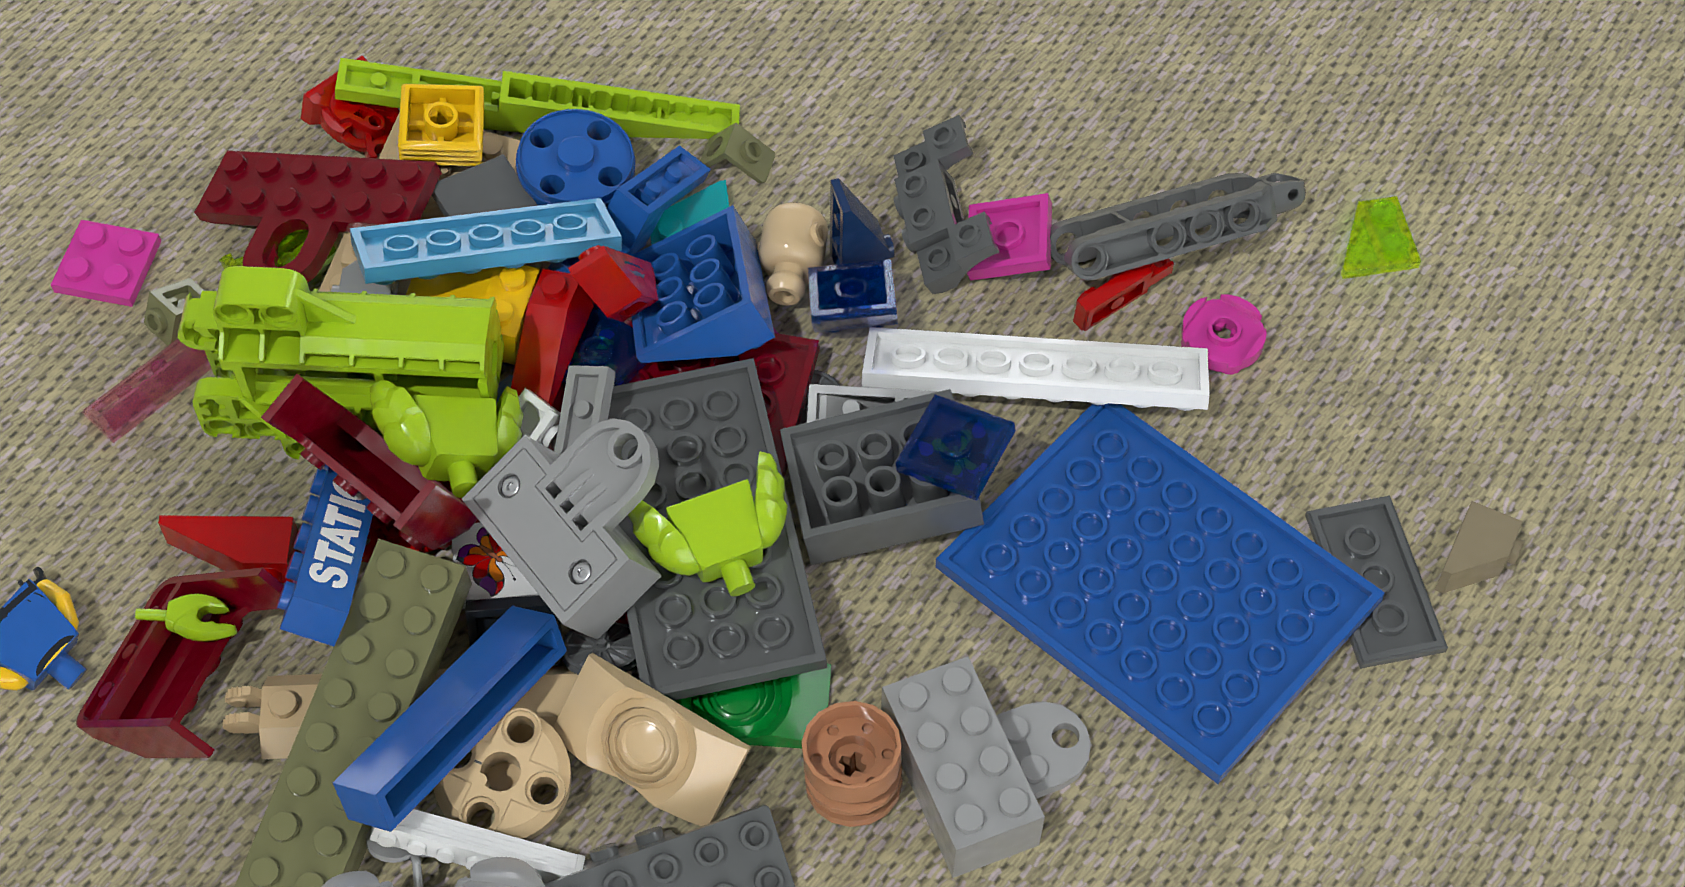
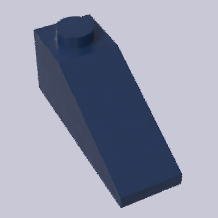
[830,178,895,285]

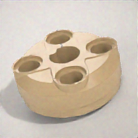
[434,708,572,841]

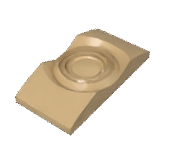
[553,653,751,826]

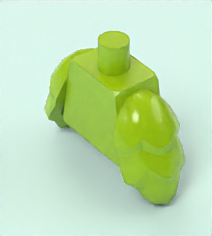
[370,379,524,498]
[628,451,788,596]

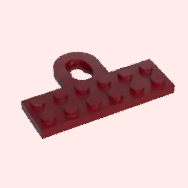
[194,150,442,283]

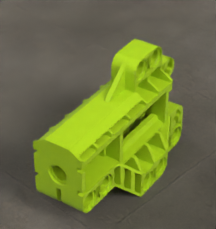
[178,266,504,460]

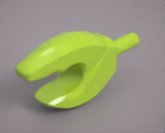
[135,594,237,642]

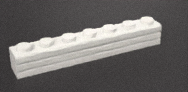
[370,809,585,883]

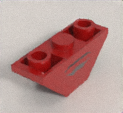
[568,245,658,322]

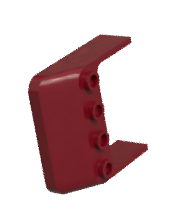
[261,374,478,552]
[76,568,284,758]

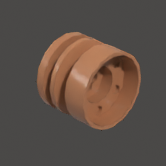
[802,701,903,827]

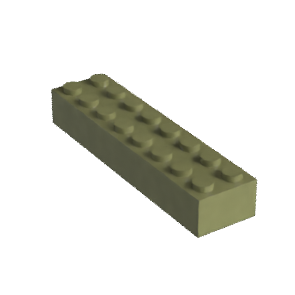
[234,539,472,887]

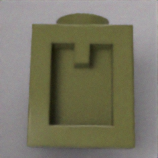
[144,278,203,346]

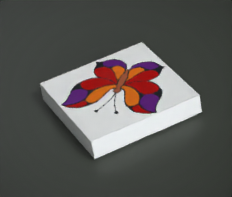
[452,523,539,609]

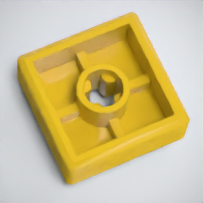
[398,84,484,166]

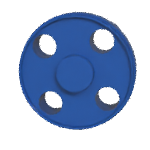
[516,109,635,209]

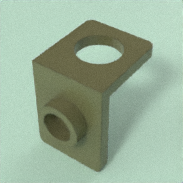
[700,123,775,183]

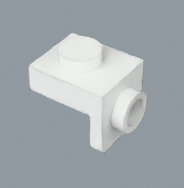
[519,388,561,450]

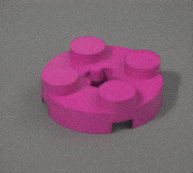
[1181,294,1267,375]

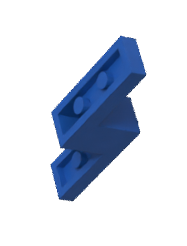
[548,145,711,273]

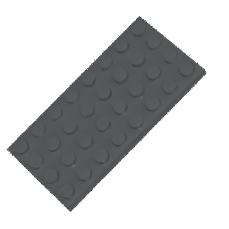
[608,358,827,701]

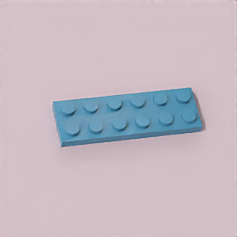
[350,198,622,285]

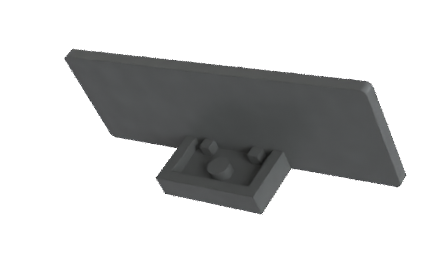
[544,804,795,887]

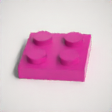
[967,193,1052,281]
[51,220,161,307]

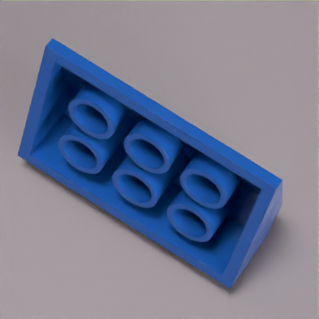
[632,205,775,363]

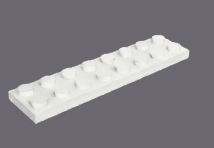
[862,327,1209,411]

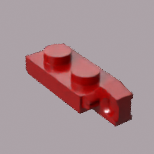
[1073,258,1174,331]

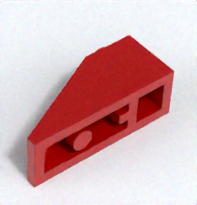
[511,269,594,406]
[158,515,299,583]

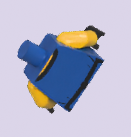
[0,567,87,691]

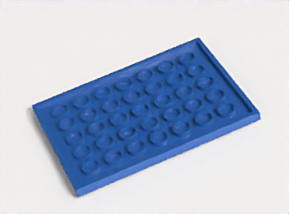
[935,403,1385,784]

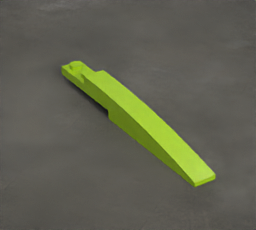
[335,58,740,139]

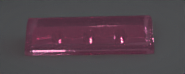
[81,339,211,443]

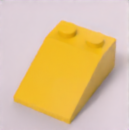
[406,265,540,365]

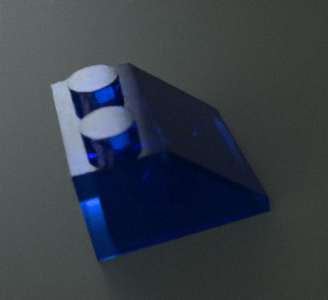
[808,259,898,333]

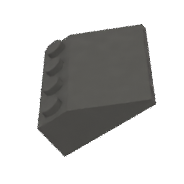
[780,389,984,566]

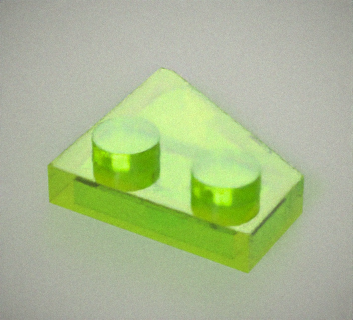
[1341,196,1421,279]

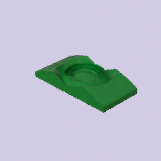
[674,663,831,749]

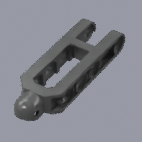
[1050,173,1306,280]

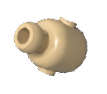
[757,202,828,306]

